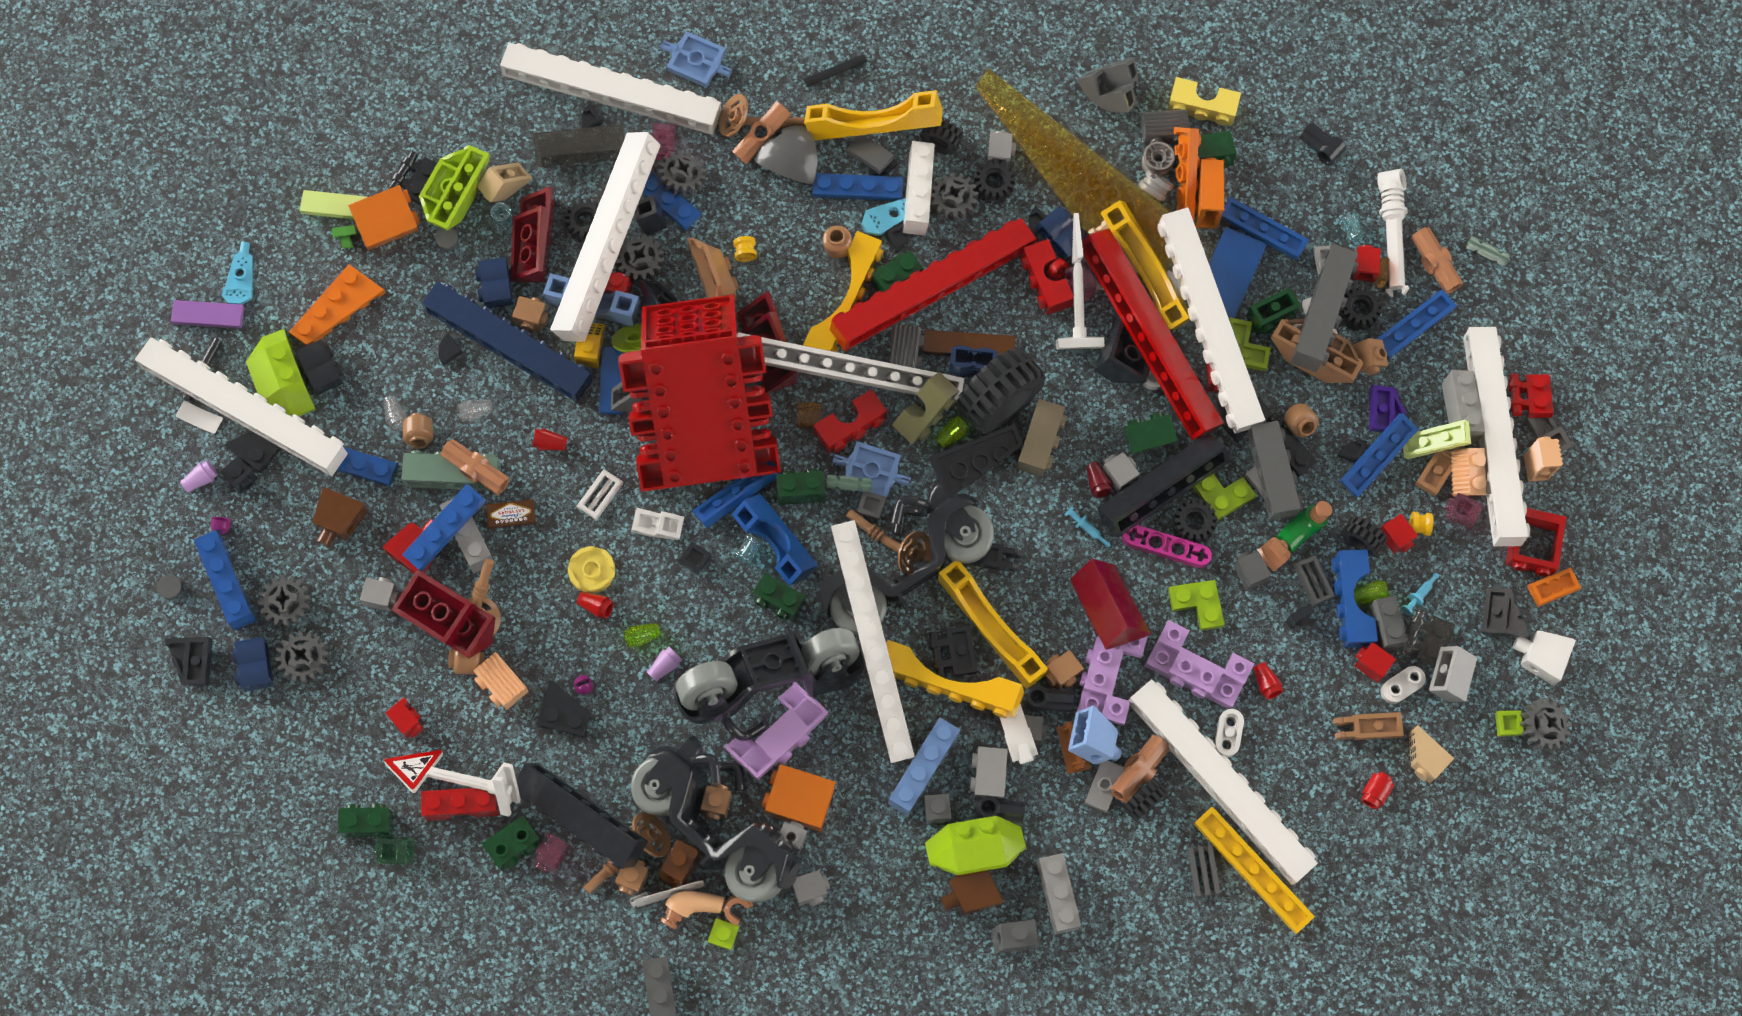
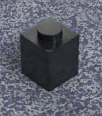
[635,195,667,235]

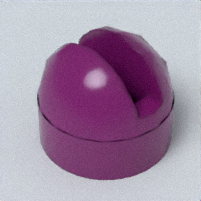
[211,517,231,535]
[574,675,594,695]

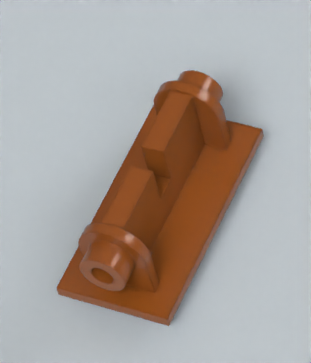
[1056,721,1091,774]

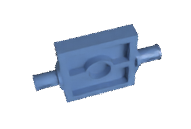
[660,31,732,88]
[832,441,911,500]

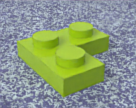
[1229,317,1271,372]
[1193,473,1256,522]
[1168,580,1225,631]

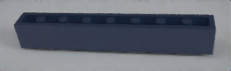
[421,281,592,403]

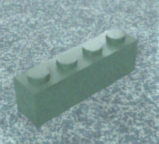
[401,451,501,491]

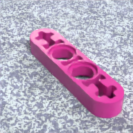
[1122,525,1212,568]

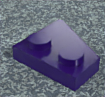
[1369,385,1407,432]

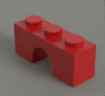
[1020,239,1074,315]
[813,389,887,454]
[421,788,500,821]

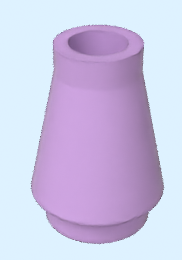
[180,460,218,492]
[647,647,682,682]

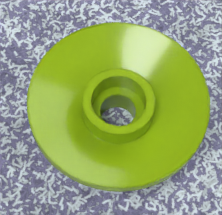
[611,324,642,352]

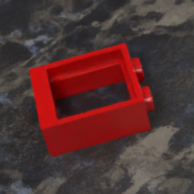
[1506,508,1566,577]

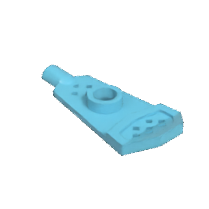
[861,198,906,236]
[222,242,253,305]

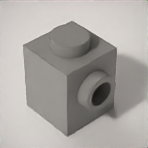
[987,131,1016,167]
[1103,452,1140,493]
[360,577,400,612]
[780,821,807,853]
[792,870,830,906]

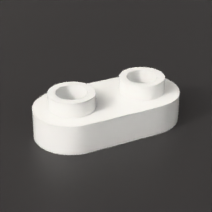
[1381,666,1426,704]
[1214,709,1244,757]

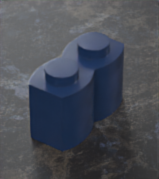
[1036,206,1087,260]
[475,257,513,308]
[949,345,998,377]
[231,636,273,692]

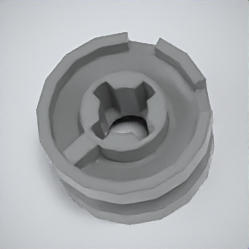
[1142,142,1175,176]
[1138,169,1174,201]

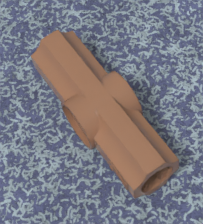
[732,101,791,165]
[1411,227,1463,294]
[440,439,510,496]
[1110,735,1170,803]

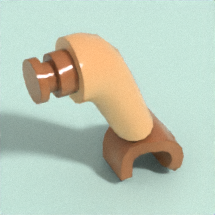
[661,890,754,929]

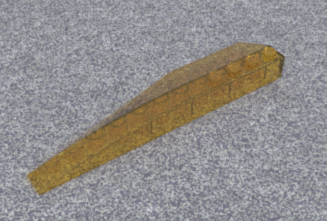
[975,68,1200,277]

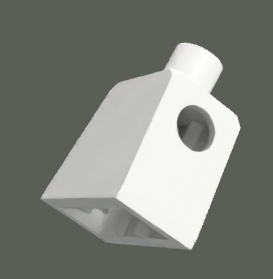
[1512,631,1576,686]

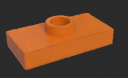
[1527,567,1581,607]

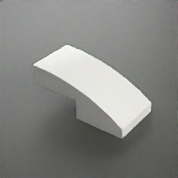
[631,508,684,540]

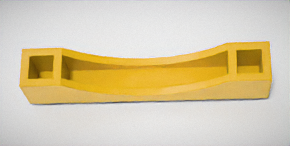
[804,90,943,141]
[1100,200,1190,330]
[803,231,884,353]
[937,561,1048,689]
[886,640,1025,718]

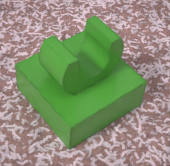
[331,225,359,249]

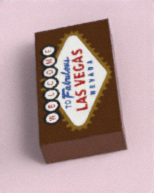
[486,499,536,529]

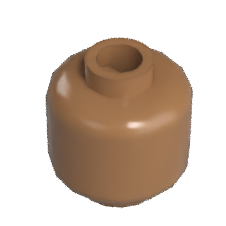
[822,225,852,259]
[1284,403,1319,438]
[402,413,433,449]
[448,649,485,675]

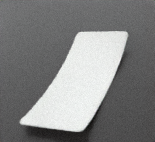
[176,401,223,433]

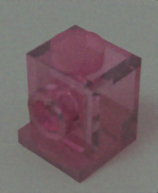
[652,122,677,160]
[1063,262,1097,301]
[1444,493,1484,530]
[534,832,570,873]

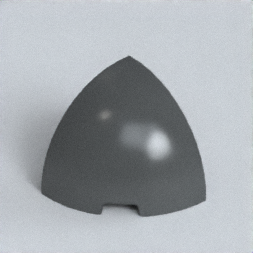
[1078,57,1138,113]
[754,125,817,184]

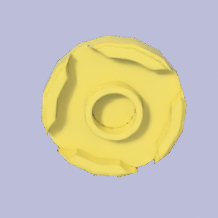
[568,546,616,594]

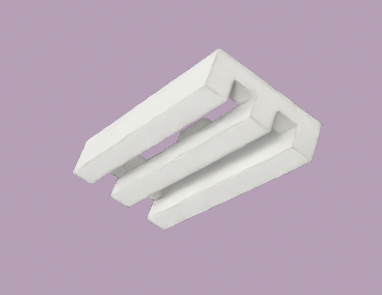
[576,469,623,521]

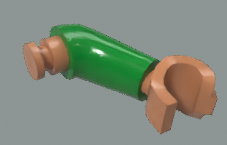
[1257,501,1332,571]

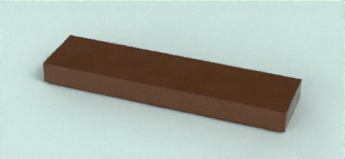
[923,330,1016,356]

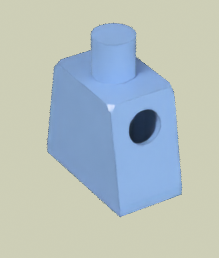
[1068,706,1122,764]

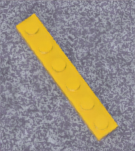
[1194,807,1315,934]

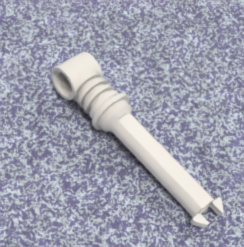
[1378,169,1409,297]

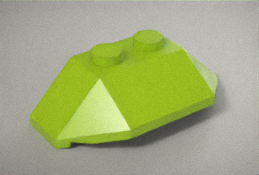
[419,145,490,231]
[246,329,316,417]
[925,816,1026,875]

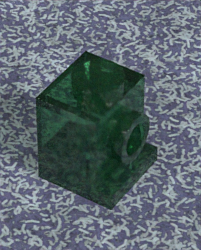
[374,836,414,865]

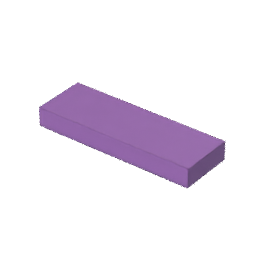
[171,300,245,329]

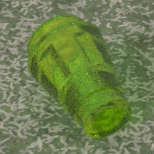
[935,415,970,449]
[1354,579,1389,603]
[623,623,661,649]

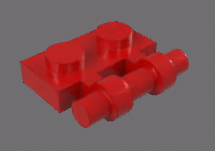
[1508,373,1553,418]

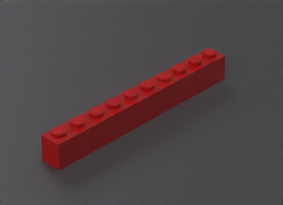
[830,218,1037,352]
[1082,228,1224,441]

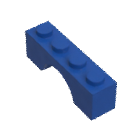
[732,494,818,586]
[194,530,257,631]
[1332,550,1378,648]

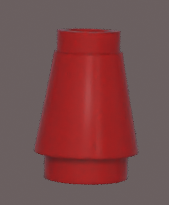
[532,428,567,451]
[576,592,614,619]
[1253,662,1283,700]

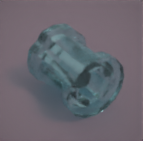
[490,202,513,230]
[1340,213,1366,243]
[734,534,764,566]

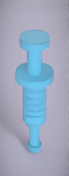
[1064,506,1110,547]
[1401,573,1439,616]

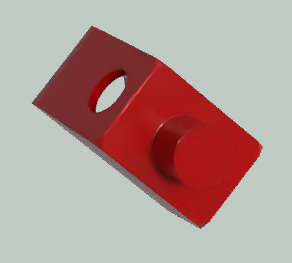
[382,519,434,574]

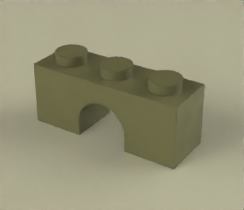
[892,372,959,444]

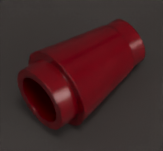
[1086,462,1113,498]

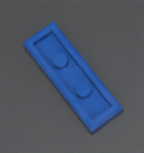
[599,347,625,414]

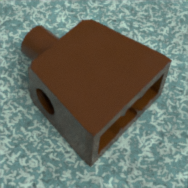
[312,487,368,548]
[659,839,704,888]
[940,870,1003,916]

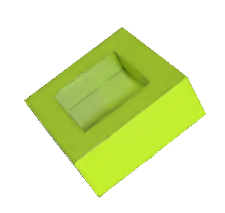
[1495,710,1524,737]
[707,918,739,951]

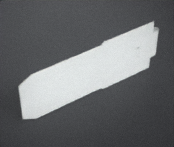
[1000,704,1038,764]
[630,880,705,907]

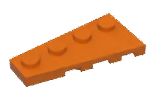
[1174,127,1201,220]
[289,264,385,346]

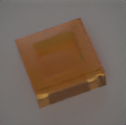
[1374,257,1389,288]
[798,403,821,427]

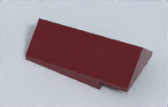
[510,187,556,283]
[737,291,798,394]
[1070,558,1151,650]
[391,570,496,658]

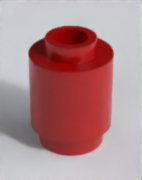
[1361,772,1394,810]

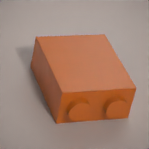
[1194,158,1224,229]
[348,185,421,251]
[762,764,836,832]

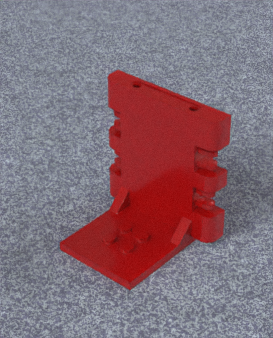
[618,294,781,492]

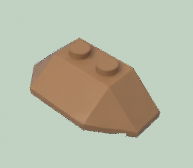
[688,237,739,301]
[1271,319,1363,383]

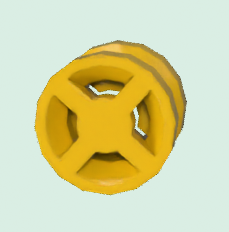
[733,236,757,262]
[1409,511,1433,536]

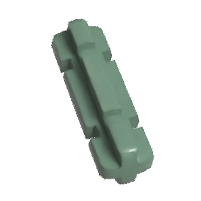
[1466,236,1511,266]
[826,475,872,492]

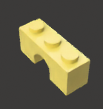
[1167,77,1241,126]

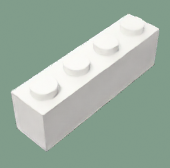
[903,141,935,236]

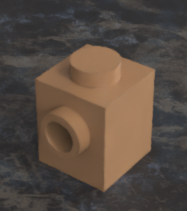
[512,296,550,332]
[1353,338,1388,375]
[1044,650,1084,689]
[701,784,732,821]
[615,860,650,896]

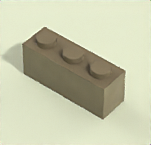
[1016,399,1067,477]

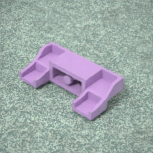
[1145,620,1254,709]
[1076,636,1147,726]
[724,682,828,781]

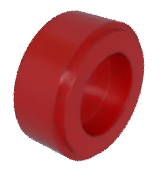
[1047,258,1069,281]

